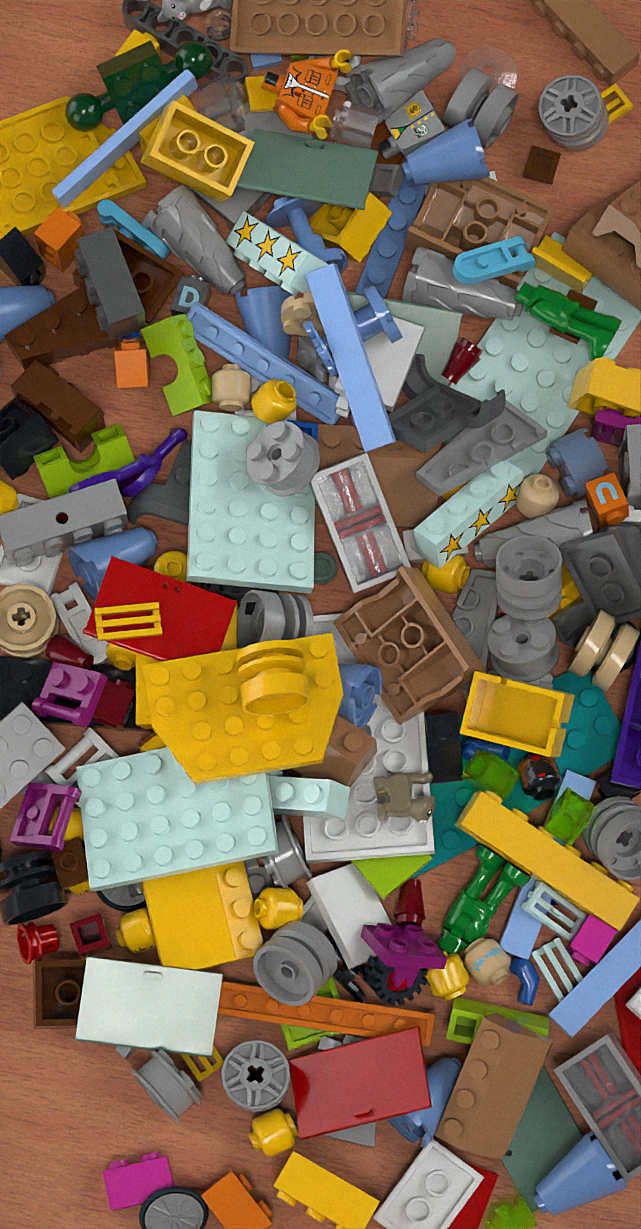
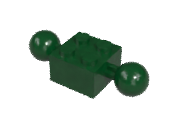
[65,40,213,132]

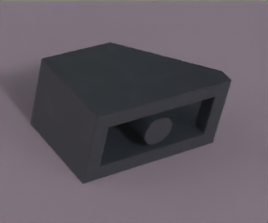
[0,227,46,286]
[425,712,464,785]

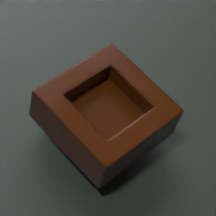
[523,146,561,185]

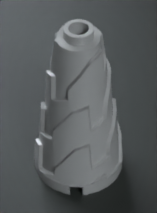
[345,38,456,124]
[142,184,247,297]
[402,246,524,320]
[474,500,593,568]

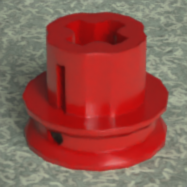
[16,921,59,965]

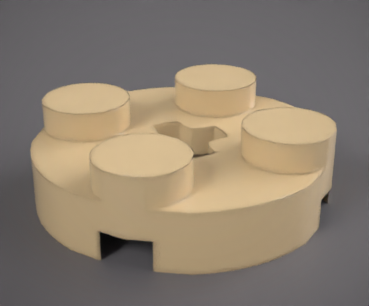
[281,291,325,338]

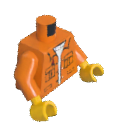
[261,49,353,139]

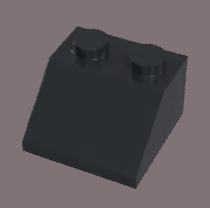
[0,397,59,480]

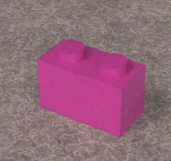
[102,1152,174,1211]

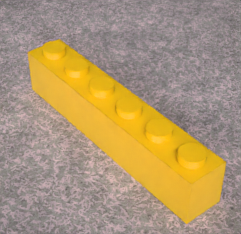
[454,790,640,931]

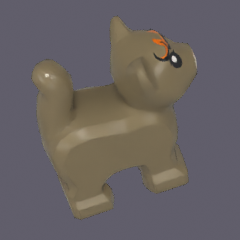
[373,772,436,824]

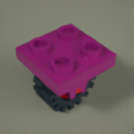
[360,923,447,1005]

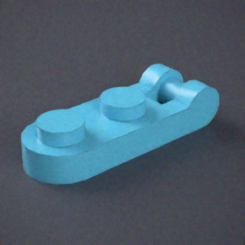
[97,199,170,260]
[452,236,536,285]

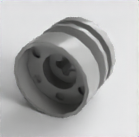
[538,75,609,152]
[496,535,562,620]
[238,590,314,649]
[582,796,641,881]
[221,1040,291,1113]

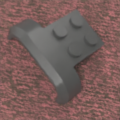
[388,354,506,453]
[127,440,192,526]
[551,528,641,646]

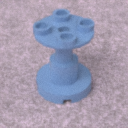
[266,196,349,274]
[302,284,403,377]

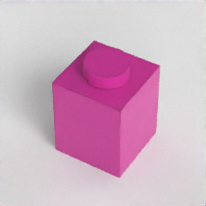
[568,914,617,967]

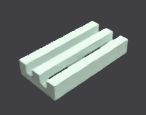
[520,880,588,943]
[530,937,583,1003]

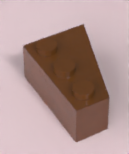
[5,287,118,370]
[11,360,106,453]

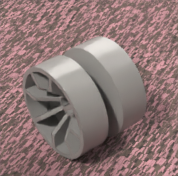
[442,67,519,149]

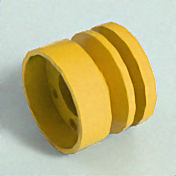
[236,640,310,716]

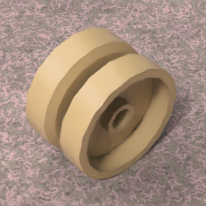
[0,584,60,659]
[567,610,640,692]

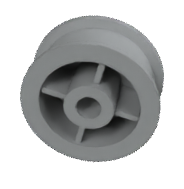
[246,421,320,497]
[487,614,560,682]
[262,814,314,888]
[130,1049,203,1125]

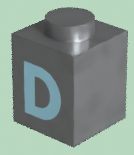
[171,275,212,316]

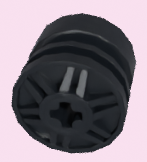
[0,850,68,926]

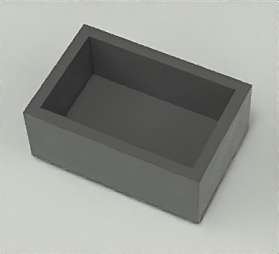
[74,227,145,341]

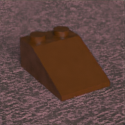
[73,224,184,324]
[33,959,132,1029]

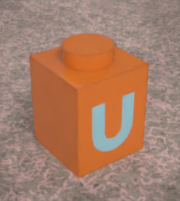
[585,472,629,527]

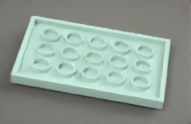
[186,410,315,594]
[76,747,279,891]

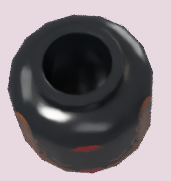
[516,752,562,801]

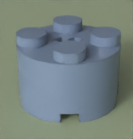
[545,427,609,499]

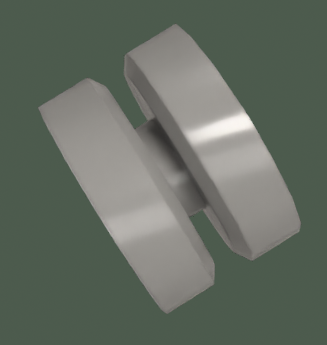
[253,921,337,1006]

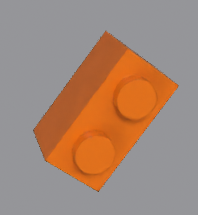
[34,206,85,272]
[114,337,150,388]
[201,1171,273,1229]

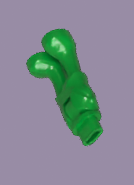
[514,282,622,362]
[436,844,531,955]

